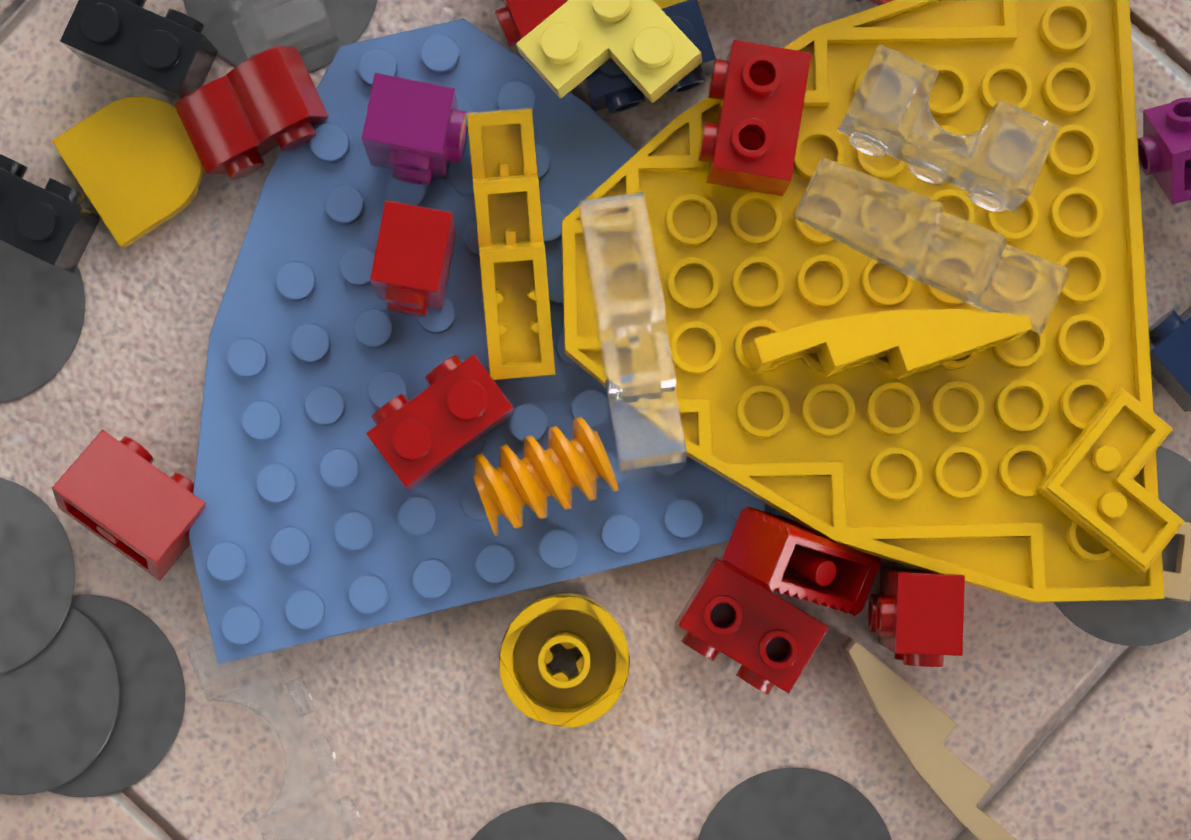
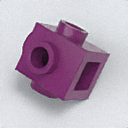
[1137,98,1191,205]

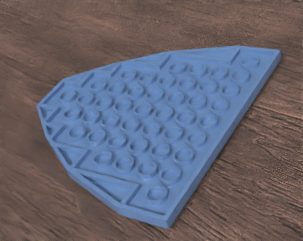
[189,18,794,664]

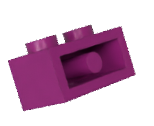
[361,73,468,185]

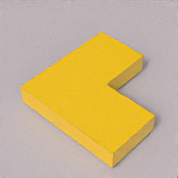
[1036,387,1185,574]

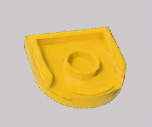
[51,96,204,249]

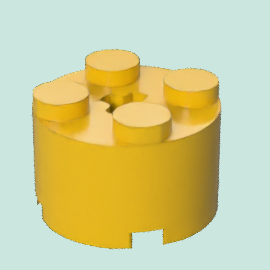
[499,592,630,727]

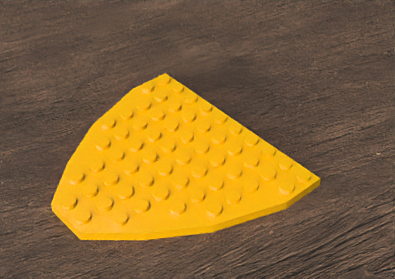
[561,0,1164,603]

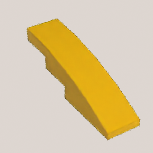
[467,108,555,380]
[746,309,1032,381]

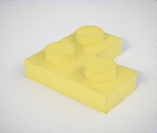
[516,0,702,104]

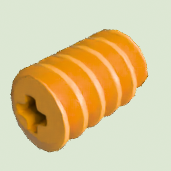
[473,417,619,537]

